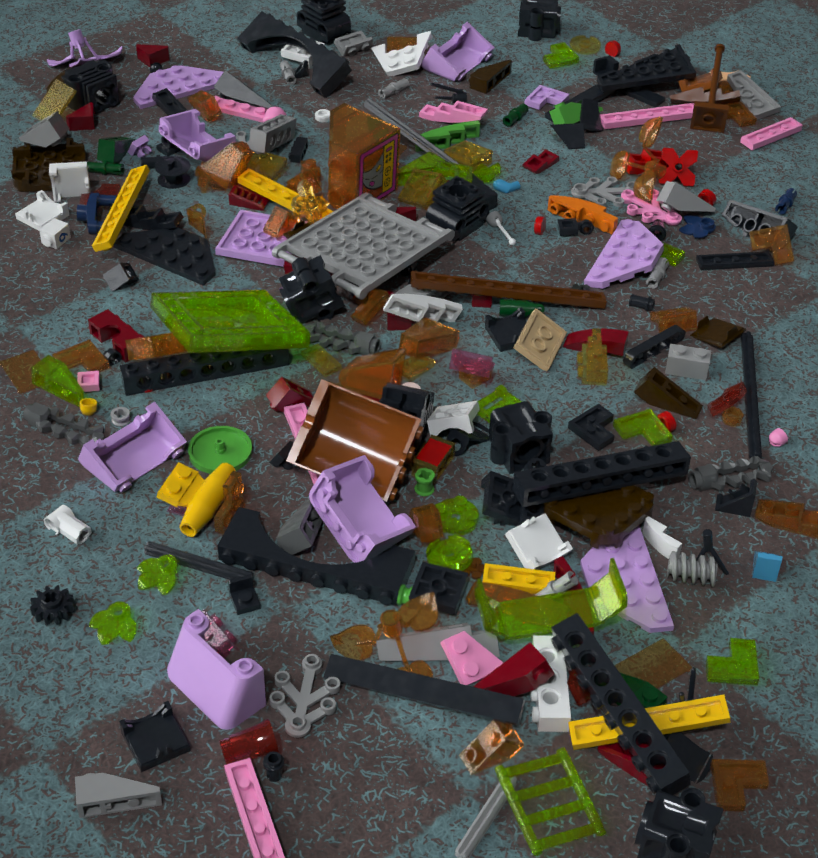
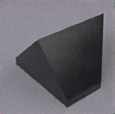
[550,123,585,149]
[715,478,757,517]

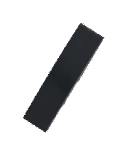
[123,204,184,230]

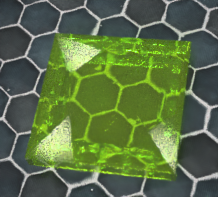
[150,290,311,353]

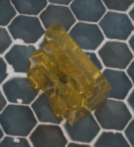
[577,328,608,386]

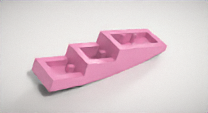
[419,101,488,123]

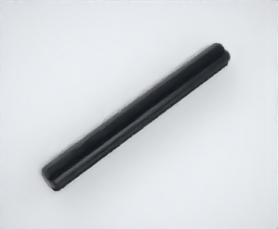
[144,541,254,580]

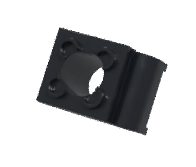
[296,0,351,43]
[61,60,120,114]
[426,176,490,241]
[379,382,435,457]

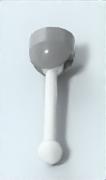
[486,211,516,245]

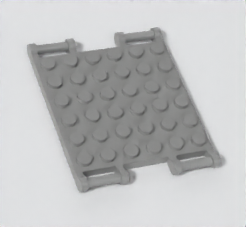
[272,192,455,299]

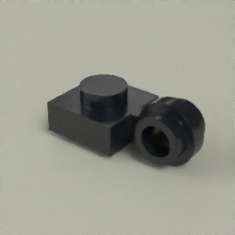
[557,218,594,236]

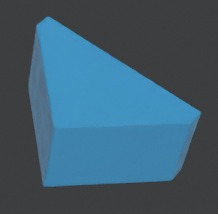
[752,551,783,582]

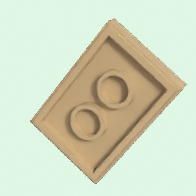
[513,309,567,371]

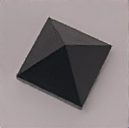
[294,60,309,79]

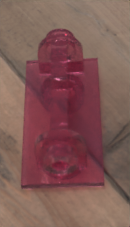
[449,348,495,378]
[202,609,239,658]

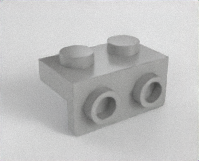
[334,30,373,56]

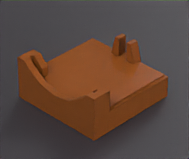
[679,68,723,92]

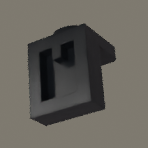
[228,574,261,615]

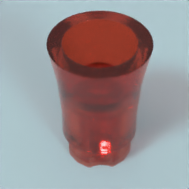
[219,718,279,765]

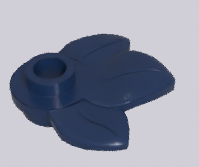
[679,216,716,238]

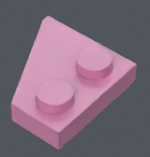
[440,631,503,686]

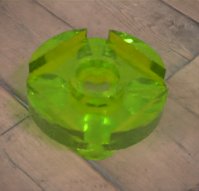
[433,495,479,536]
[426,535,473,571]

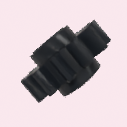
[30,585,75,626]

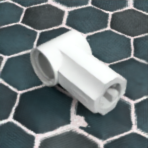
[44,505,92,544]

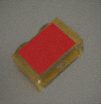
[410,434,455,484]

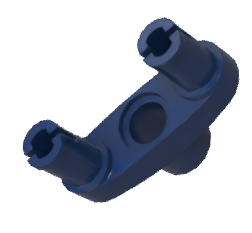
[77,192,116,234]

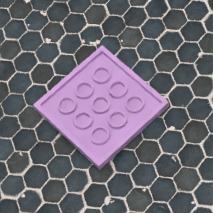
[215,210,311,267]

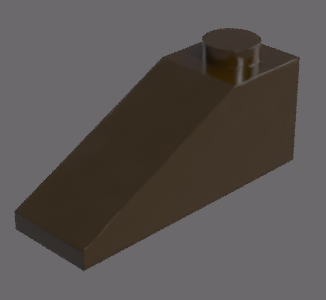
[469,60,512,94]
[634,367,703,419]

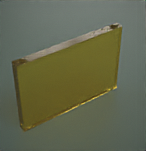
[32,79,77,121]

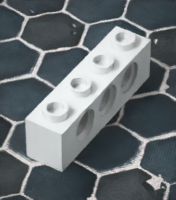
[530,635,571,732]

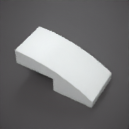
[642,516,682,559]

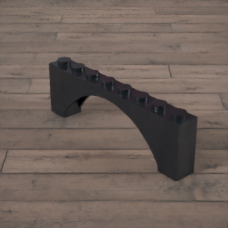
[236,11,352,98]
[217,507,415,606]

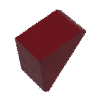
[136,44,170,67]
[66,102,95,131]

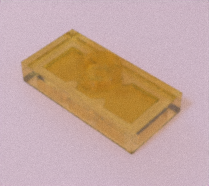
[301,344,342,377]
[393,353,435,379]

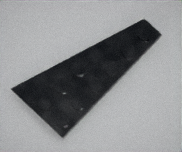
[597,44,697,91]

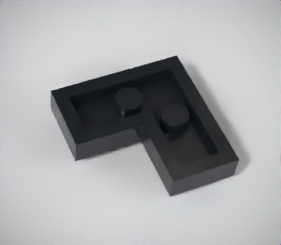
[568,404,615,451]

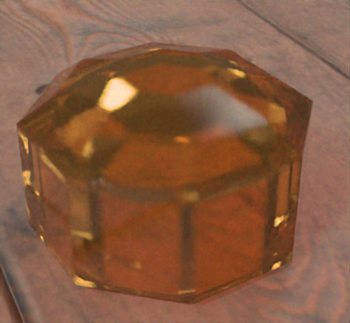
[721,406,744,427]

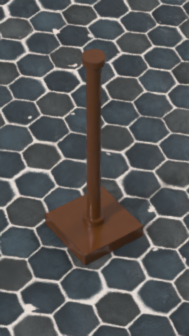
[690,44,729,133]

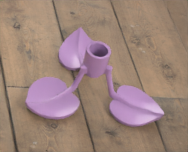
[47,29,123,67]

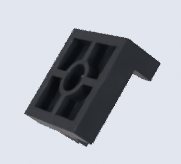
[485,307,527,352]
[481,471,529,526]
[408,562,468,615]
[119,701,191,772]

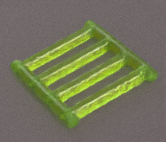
[494,747,606,856]

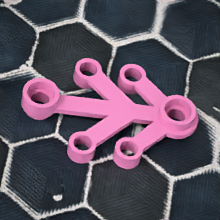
[621,189,682,226]

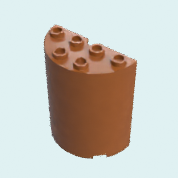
[286,379,424,503]

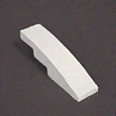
[383,294,463,323]

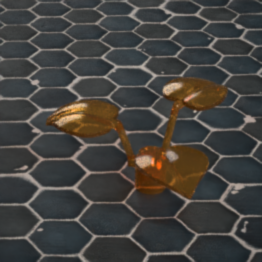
[610,117,666,201]
[330,592,438,677]

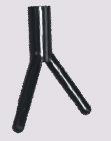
[696,529,729,575]

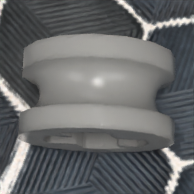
[110,407,131,426]

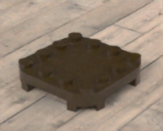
[11,138,86,192]
[544,485,654,549]

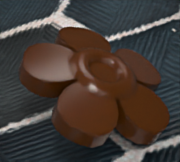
[461,558,484,580]

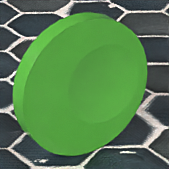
[188,426,252,474]

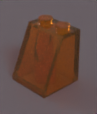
[339,348,406,399]

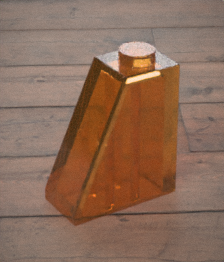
[200,141,254,190]
[398,317,460,359]

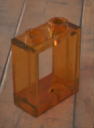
[125,330,190,361]

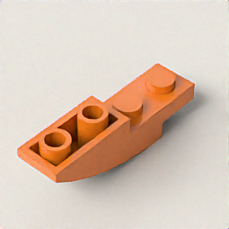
[547,195,618,234]

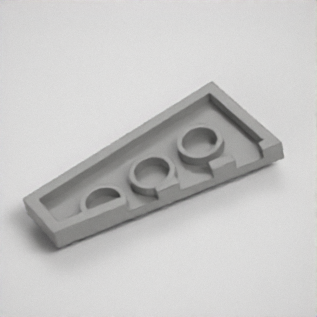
[727,70,781,121]

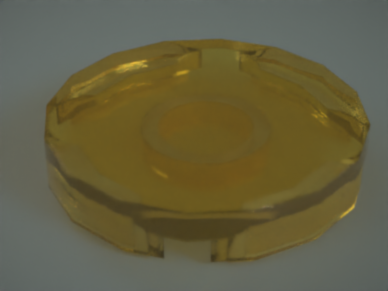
[569,35,601,55]

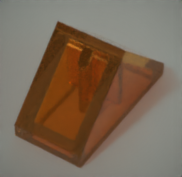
[263,205,302,239]

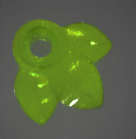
[468,163,501,183]
[137,555,178,595]
[89,601,137,645]

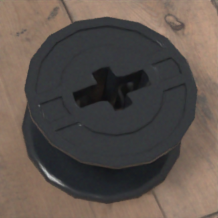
[154,156,191,189]

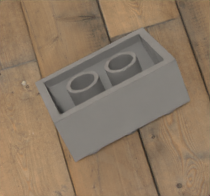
[19,111,69,147]

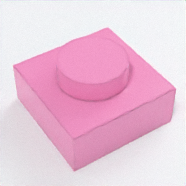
[77,371,100,392]

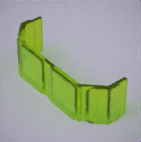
[475,558,628,640]

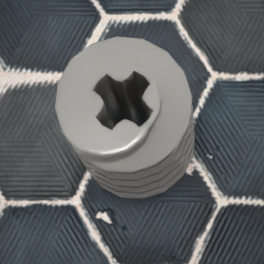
[667,551,718,587]

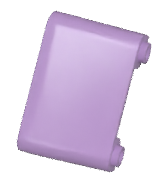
[420,22,495,82]
[159,109,236,167]
[78,402,187,493]
[309,455,416,563]
[167,609,266,730]

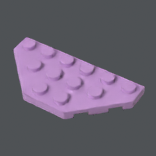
[133,65,223,109]
[584,219,664,289]
[580,525,674,633]

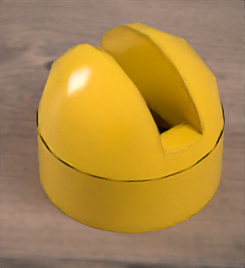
[80,398,97,416]

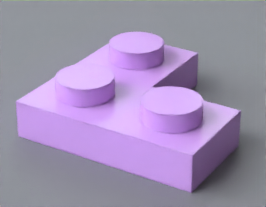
[525,85,569,110]

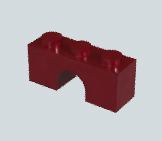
[88,309,146,363]

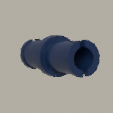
[775,188,797,214]

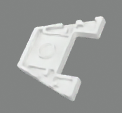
[371,31,432,76]

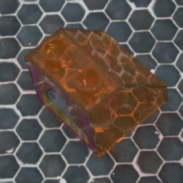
[327,103,401,209]

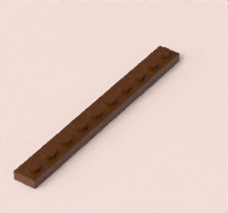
[410,271,607,309]

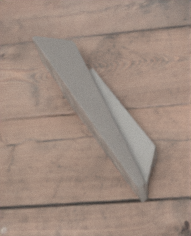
[376,623,500,661]

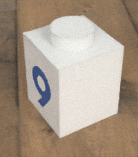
[39,218,71,249]

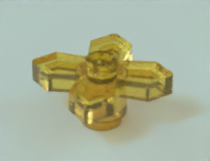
[291,179,329,225]

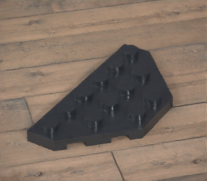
[113,227,215,286]

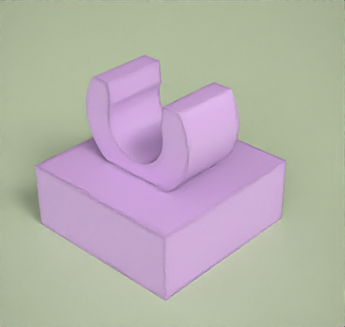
[128,135,151,158]

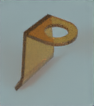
[186,204,208,240]

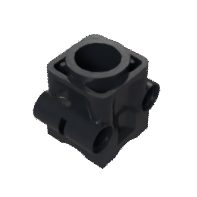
[517,0,561,41]
[279,255,345,324]
[489,401,553,474]
[635,787,724,858]

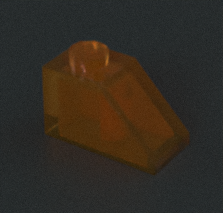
[187,90,222,122]

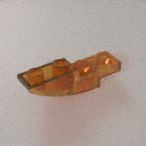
[755,499,818,539]

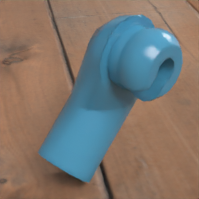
[493,179,521,193]

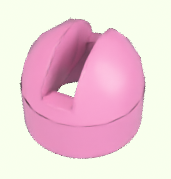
[769,428,788,447]

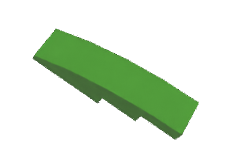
[415,120,480,152]

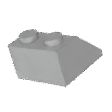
[665,344,711,380]

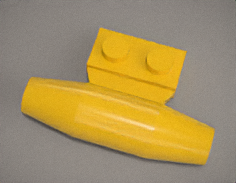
[156,462,236,537]

